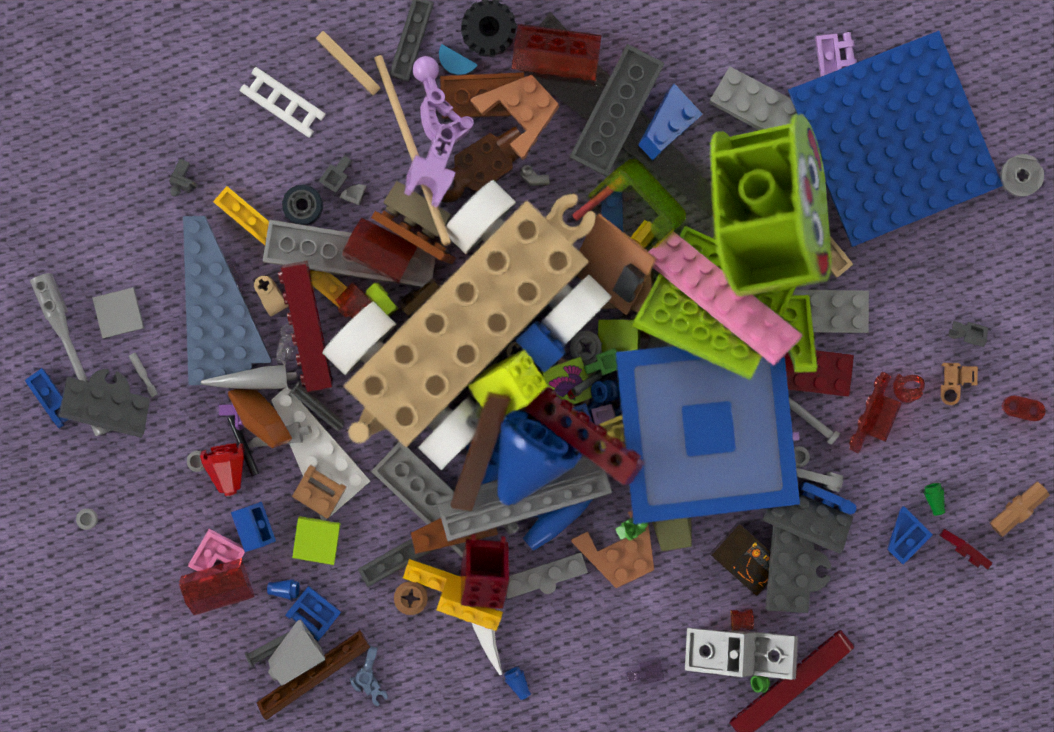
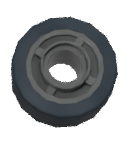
[282,185,323,225]

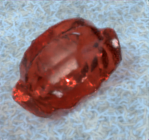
[893,374,925,403]

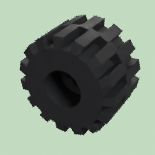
[461,0,517,57]

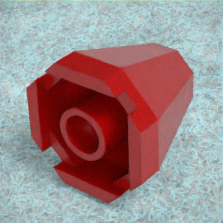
[200,443,245,496]

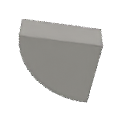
[339,184,367,205]

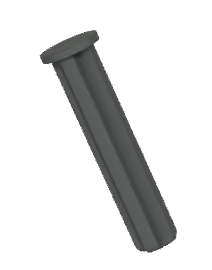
[288,381,345,431]
[245,632,289,668]

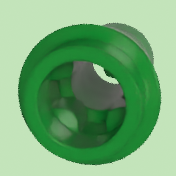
[923,483,946,516]

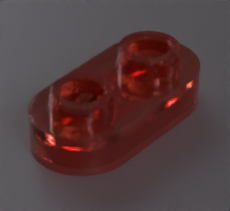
[1002,395,1046,421]

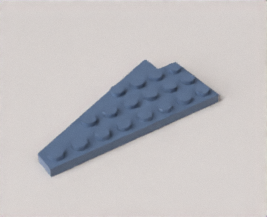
[183,216,272,385]

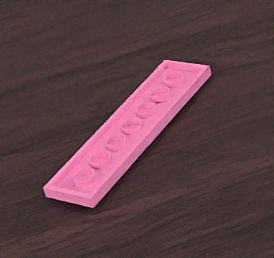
[649,230,802,365]

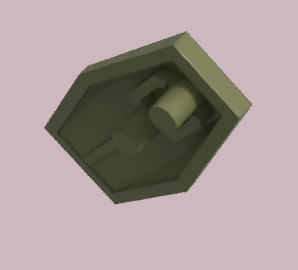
[652,517,692,551]

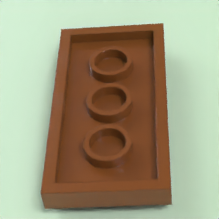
[440,72,524,119]

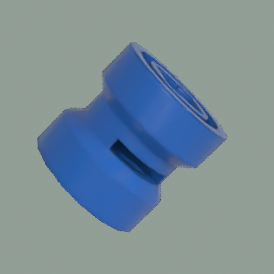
[591,380,620,402]

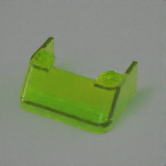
[587,159,686,252]

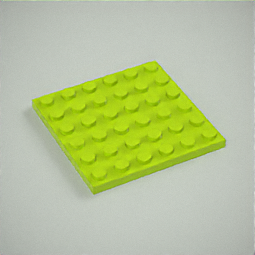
[633,226,797,380]

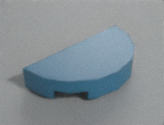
[439,44,478,75]

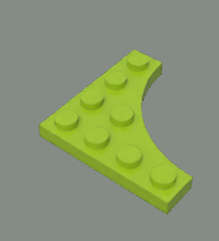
[782,295,817,372]

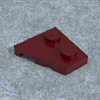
[939,529,993,569]

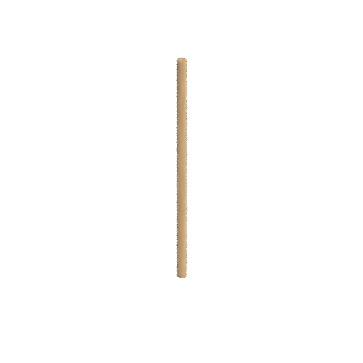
[374,55,451,246]

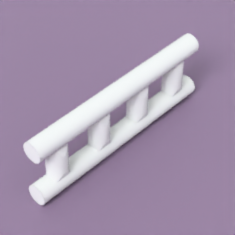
[240,67,326,138]

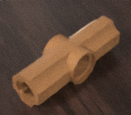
[989,481,1050,537]

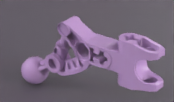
[404,56,474,207]

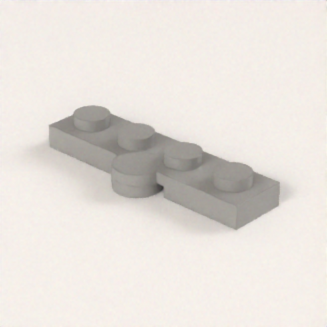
[506,552,588,599]

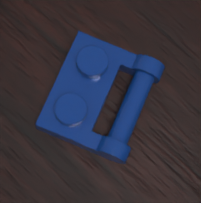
[285,586,341,641]

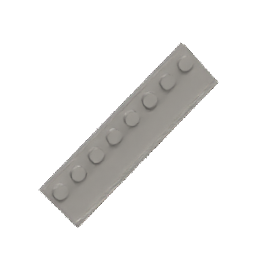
[436,455,612,542]

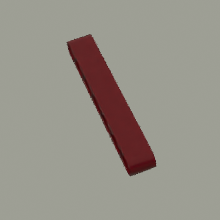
[729,630,855,732]

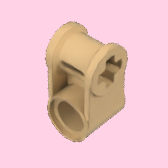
[254,276,289,317]

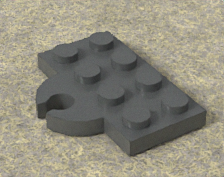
[58,369,150,438]
[765,525,832,613]

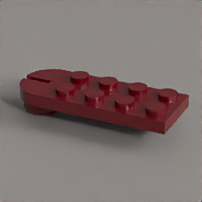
[785,350,854,397]

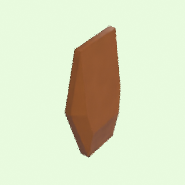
[227,389,292,448]

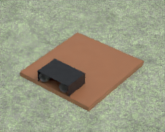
[577,214,657,315]

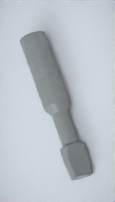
[128,352,158,397]

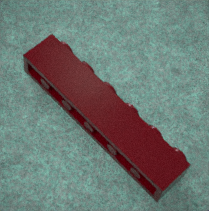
[278,260,333,392]

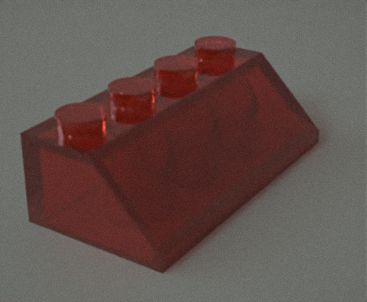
[511,24,602,80]

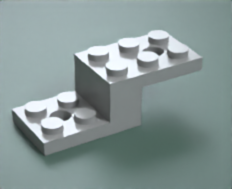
[685,628,798,680]

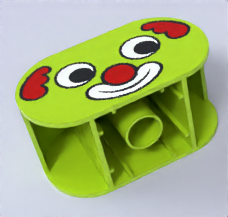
[711,114,831,297]

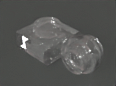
[276,323,294,365]

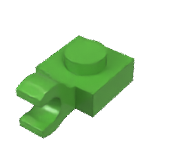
[584,348,618,375]

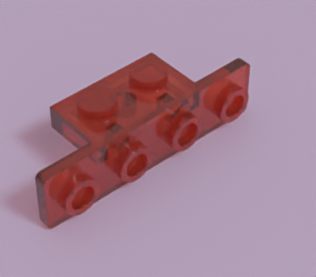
[849,372,902,453]

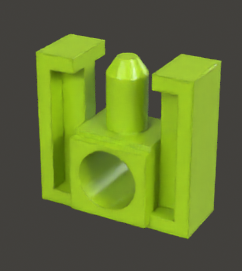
[365,283,399,317]

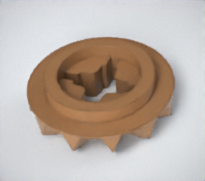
[394,581,428,615]

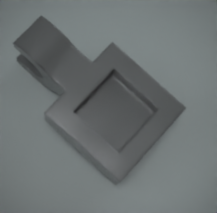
[319,155,352,193]
[948,321,988,347]

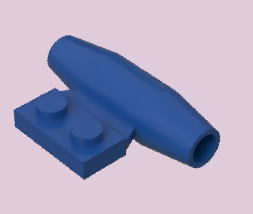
[523,499,593,551]

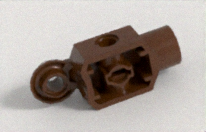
[441,126,531,203]

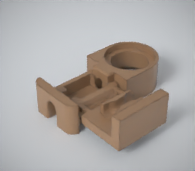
[941,363,978,405]

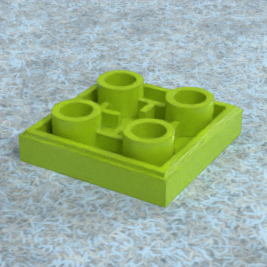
[598,320,640,352]
[292,516,341,565]

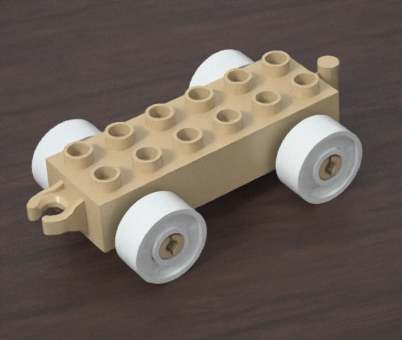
[323,180,612,470]

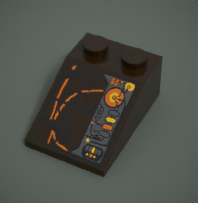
[710,523,770,596]

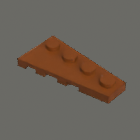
[371,210,457,265]
[411,518,498,554]

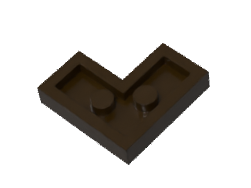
[397,278,440,316]

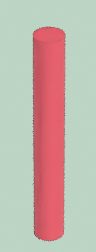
[572,176,626,221]

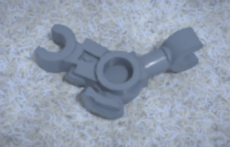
[350,646,388,706]

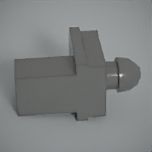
[169,159,197,197]

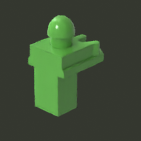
[615,517,649,541]

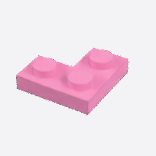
[188,529,245,576]

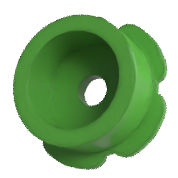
[751,675,770,693]

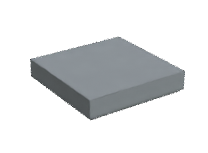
[92,287,145,339]

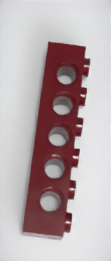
[525,387,645,485]

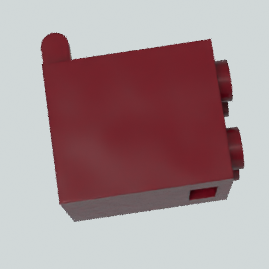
[461,534,509,609]

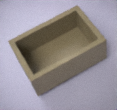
[383,181,453,240]

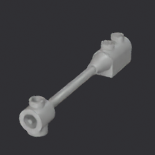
[30,273,112,437]

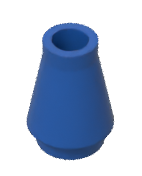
[267,579,300,600]
[504,667,531,700]

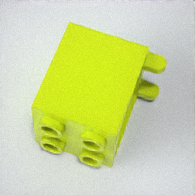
[468,350,547,414]

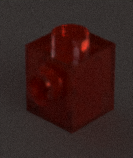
[335,282,372,319]

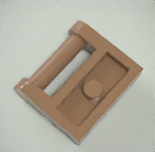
[292,465,347,519]

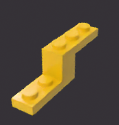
[403,559,503,631]

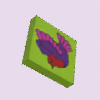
[541,357,592,409]

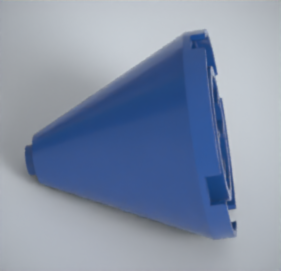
[497,411,581,506]

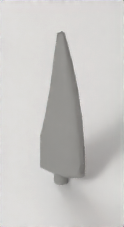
[201,365,297,389]

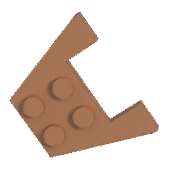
[470,74,559,160]
[571,510,654,588]

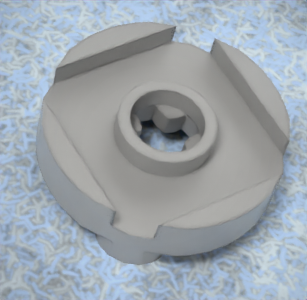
[1000,154,1044,197]

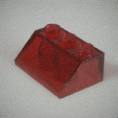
[342,217,418,284]
[179,558,255,615]

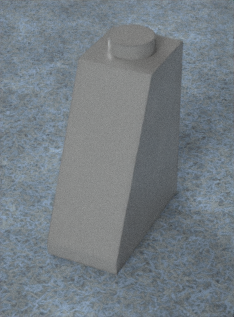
[268,619,325,686]

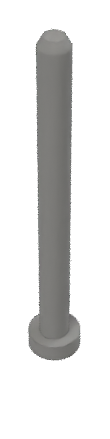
[789,397,840,445]

